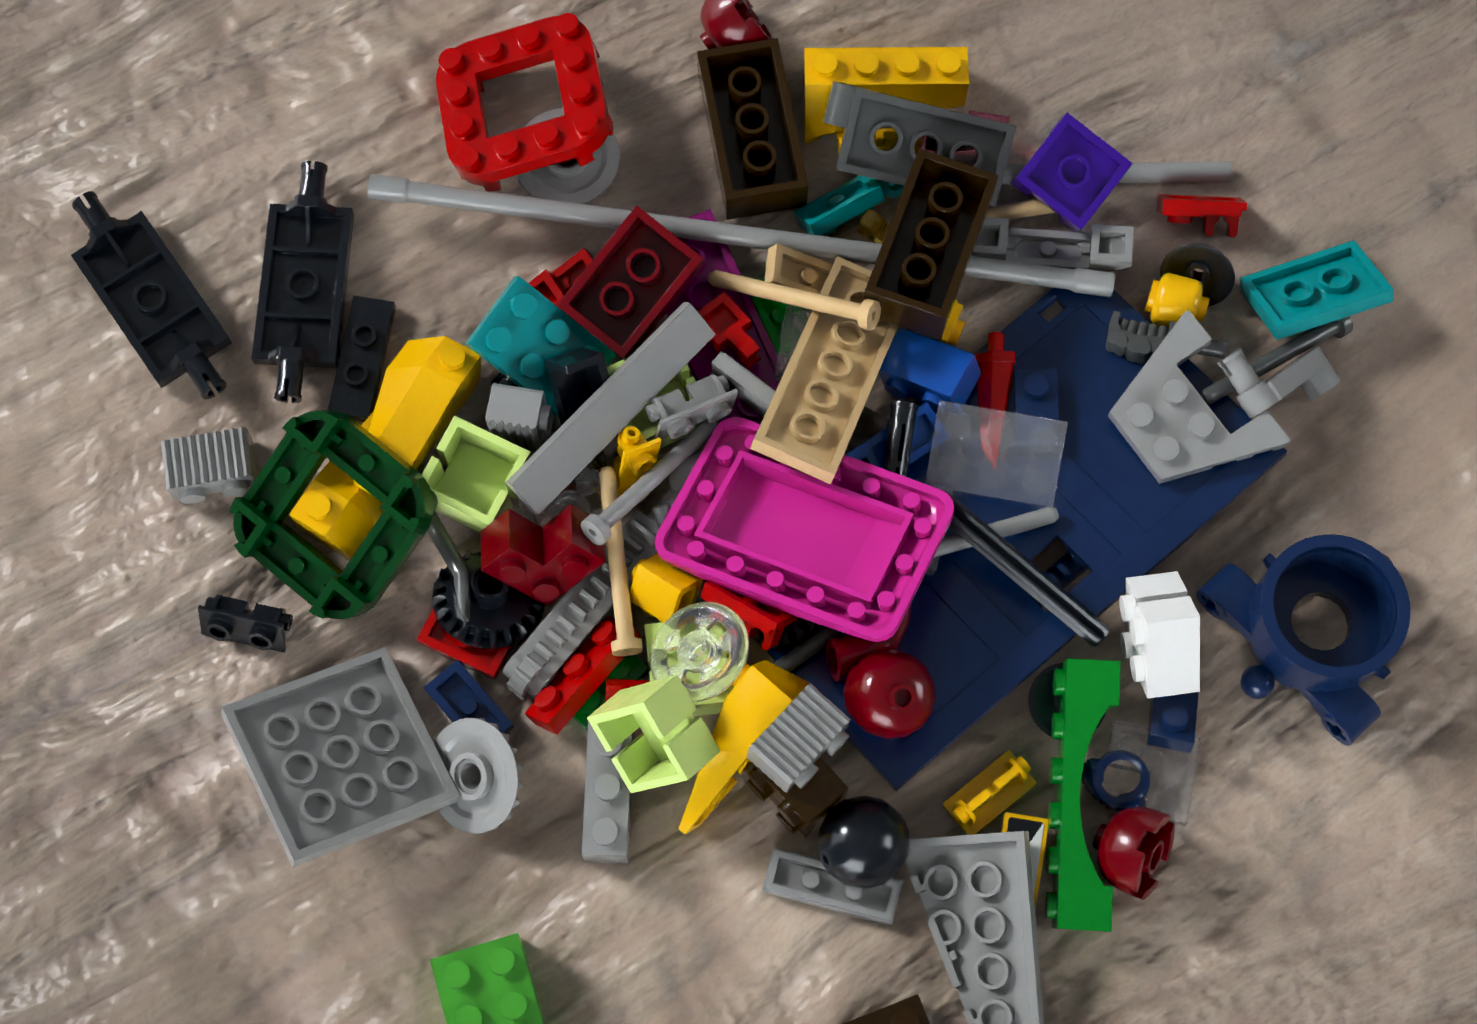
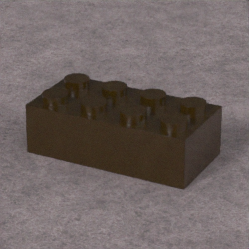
[697,38,808,220]
[863,148,999,341]

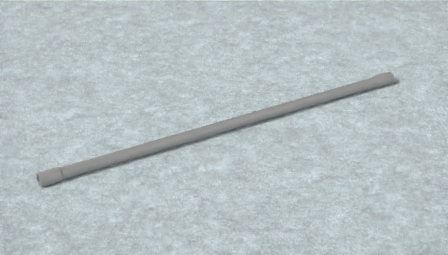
[367,174,1115,298]

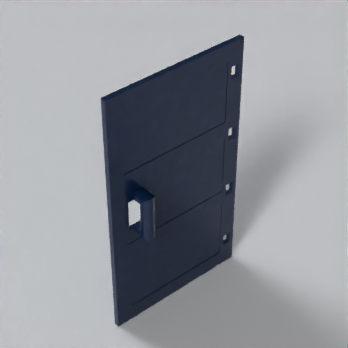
[736,288,1287,791]

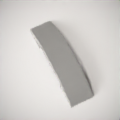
[972,217,1134,272]

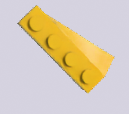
[803,47,969,144]

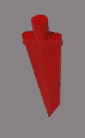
[975,332,1016,471]

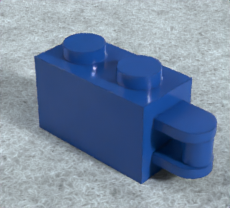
[879,327,981,416]

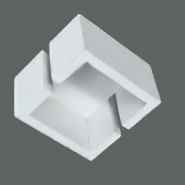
[1119,571,1200,699]

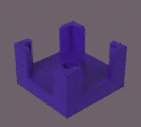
[1010,112,1133,232]

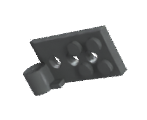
[823,81,1017,207]

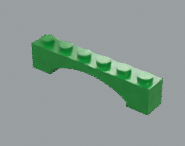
[1045,658,1121,932]

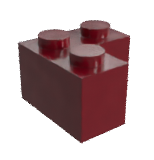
[481,504,606,606]

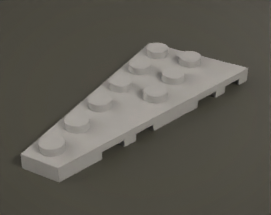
[906,831,1044,1024]

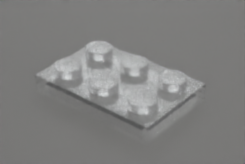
[925,400,1068,507]

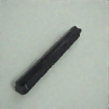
[944,491,1110,647]

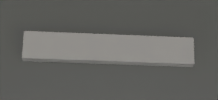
[505,302,716,515]

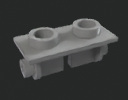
[645,374,738,439]

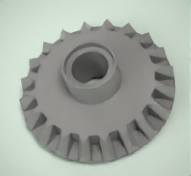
[516,108,620,204]
[434,718,524,834]

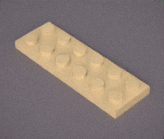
[750,256,898,484]

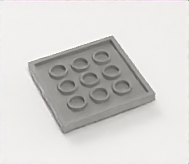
[221,647,460,868]

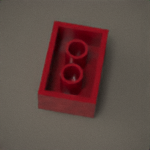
[557,205,706,359]

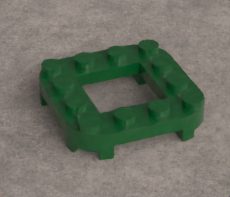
[229,410,438,619]

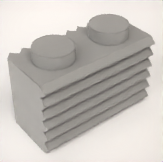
[485,383,555,454]
[161,427,258,504]
[746,683,851,793]

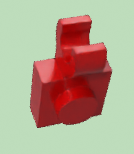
[698,292,761,369]

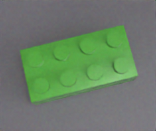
[430,933,546,1024]

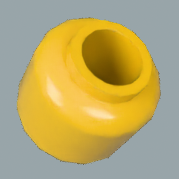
[1145,273,1210,328]

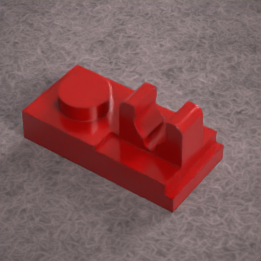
[1157,194,1247,238]
[700,581,798,650]

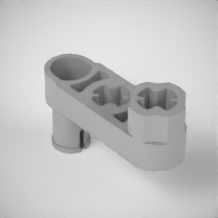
[1217,345,1341,419]

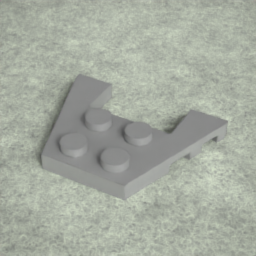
[1108,310,1291,484]

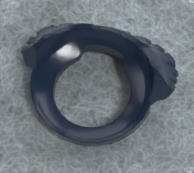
[1081,750,1150,813]

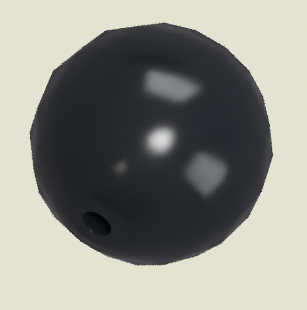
[818,796,909,889]

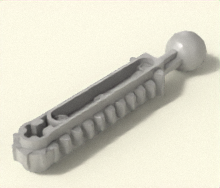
[502,451,701,700]

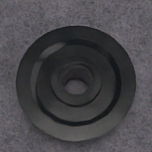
[432,550,545,649]

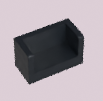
[544,347,622,437]

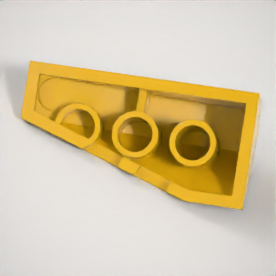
[354,336,482,495]
[289,411,383,561]
[678,660,817,834]

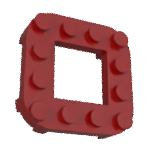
[436,13,614,192]

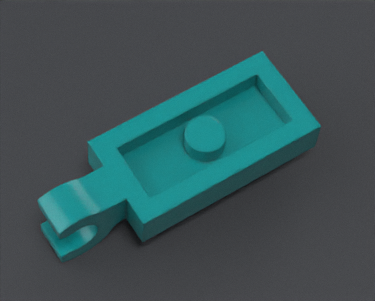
[793,175,905,236]

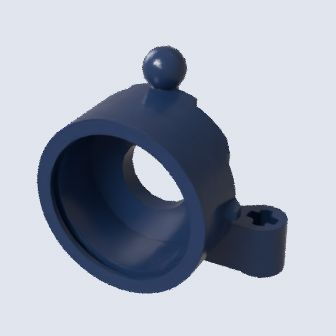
[1196,534,1411,746]

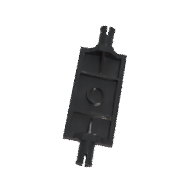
[251,161,354,403]
[71,191,232,400]

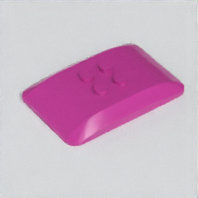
[654,417,954,642]

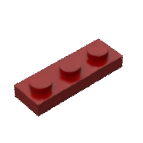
[525,616,642,735]

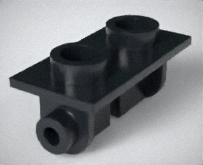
[198,594,293,653]

